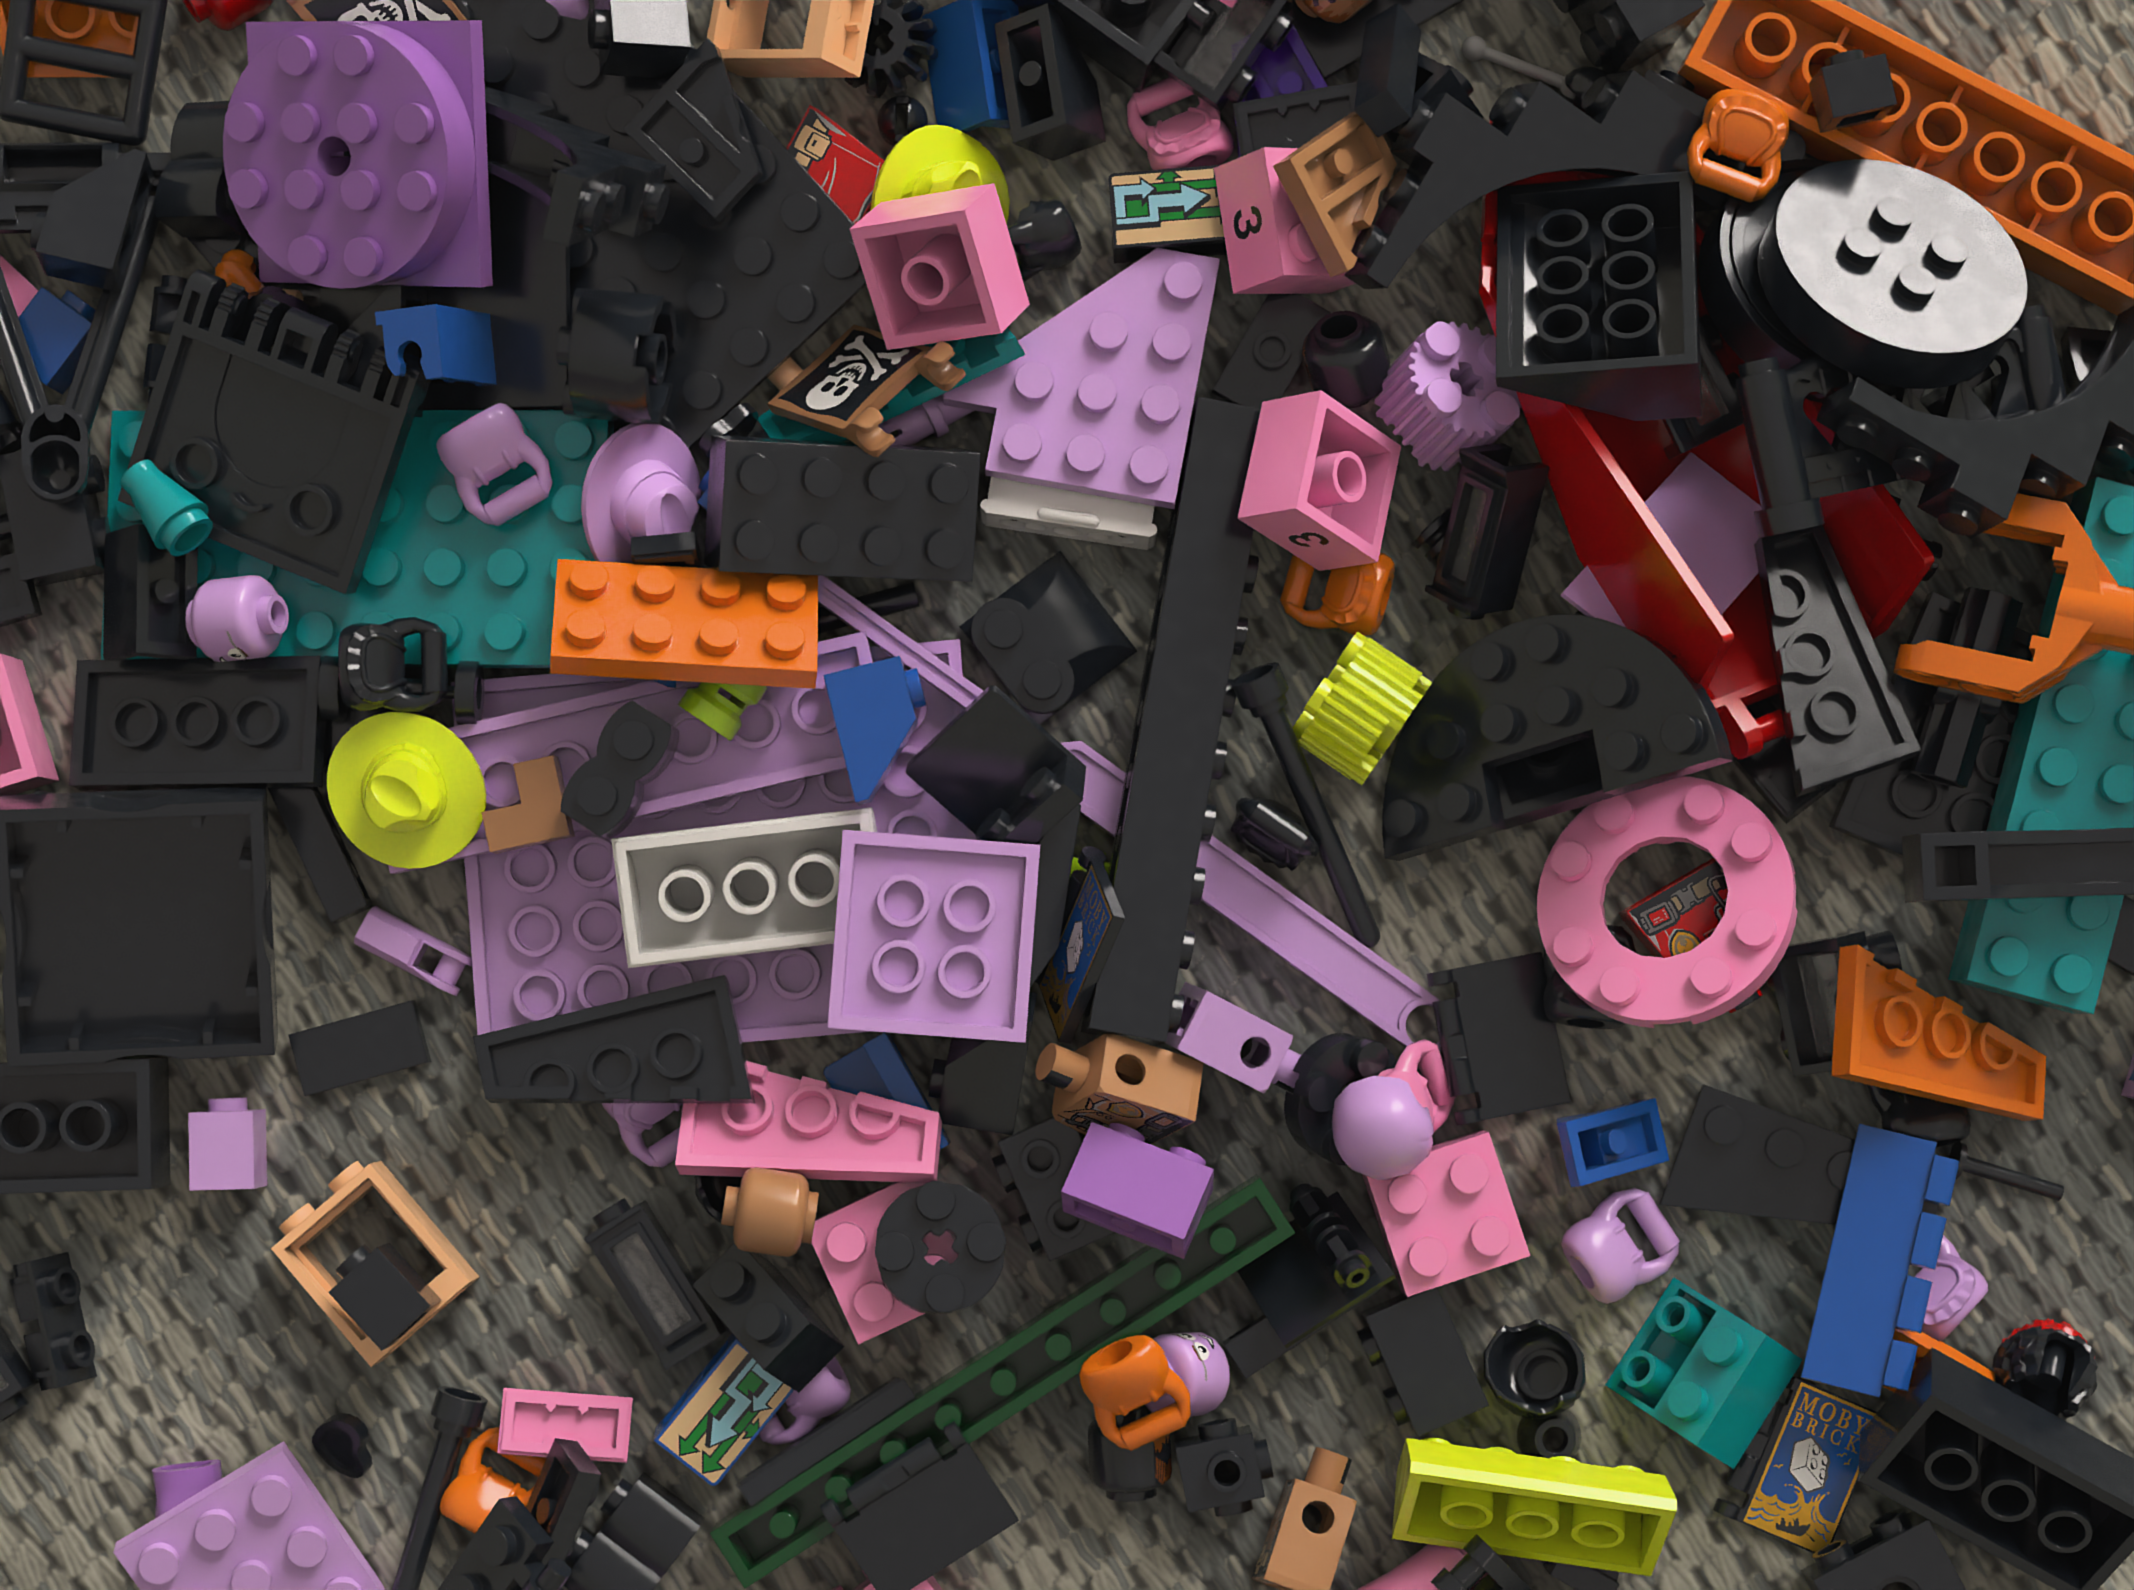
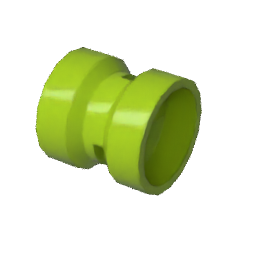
[677,682,768,741]

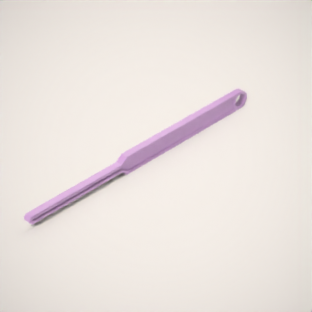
[818,575,1441,1051]

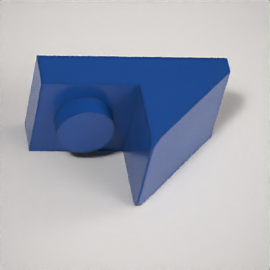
[1557,1098,1670,1187]

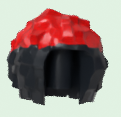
[1992,1318,2098,1421]

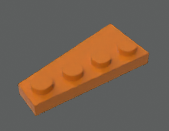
[1831,944,2046,1121]

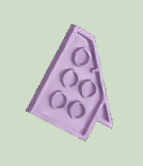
[943,248,1220,509]

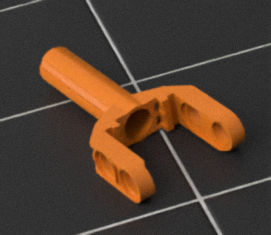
[1893,493,2134,704]

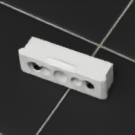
[980,477,1157,550]

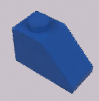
[823,656,926,805]

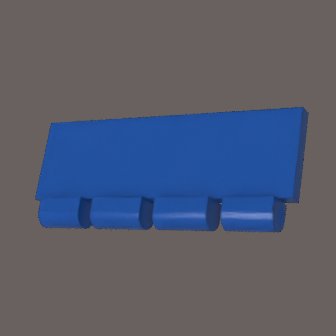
[1800,1124,1959,1398]

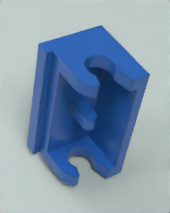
[375,304,497,386]

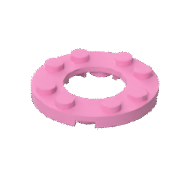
[1537,776,1798,1028]

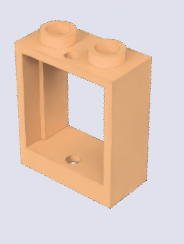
[707,0,874,78]
[271,1161,479,1367]

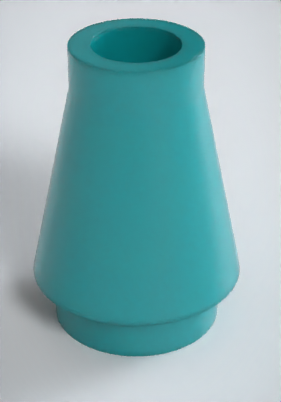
[120,460,213,556]

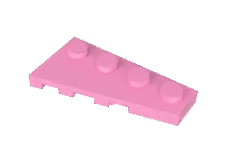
[675,1061,942,1183]

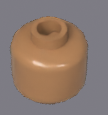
[721,1167,819,1257]

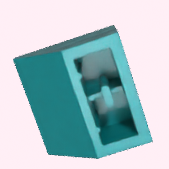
[1605,1277,1803,1469]

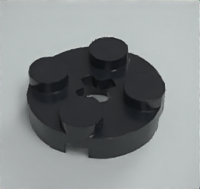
[1284,1033,1397,1166]
[875,1181,1006,1314]

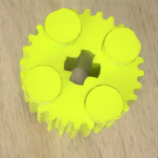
[1293,632,1433,786]

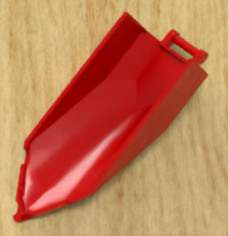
[1479,120,1935,759]

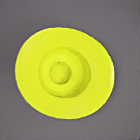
[870,125,1010,224]
[327,711,486,869]

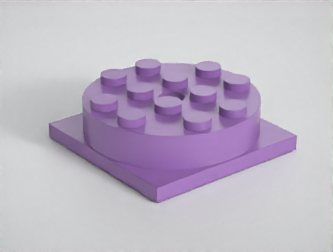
[223,20,493,289]

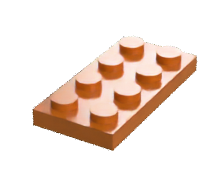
[550,559,818,689]

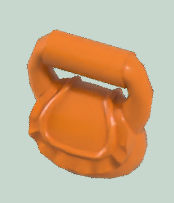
[1687,89,1789,203]
[1280,552,1395,636]
[1079,1335,1191,1451]
[439,1427,546,1534]

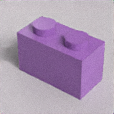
[1061,1122,1214,1259]

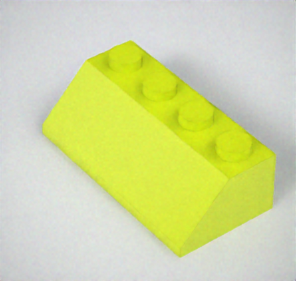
[1392,1438,1677,1576]

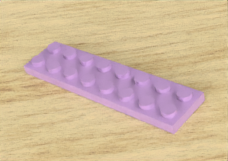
[388,631,873,874]

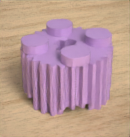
[1375,322,1521,471]

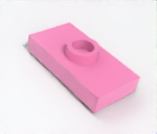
[497,1388,633,1463]

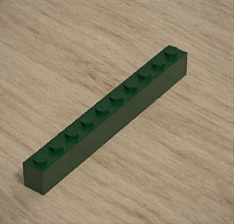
[710,1174,1295,1589]

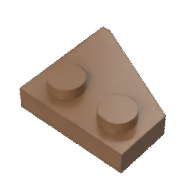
[1273,111,1397,278]

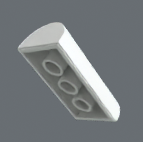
[611,807,877,968]

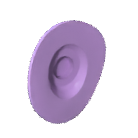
[581,422,701,564]

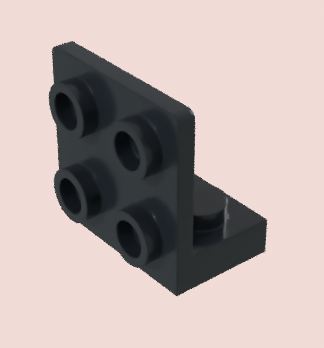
[906,685,1086,844]

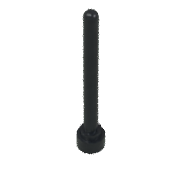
[1231,662,1380,948]
[392,1386,488,1590]

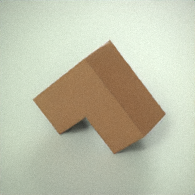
[481,755,575,854]

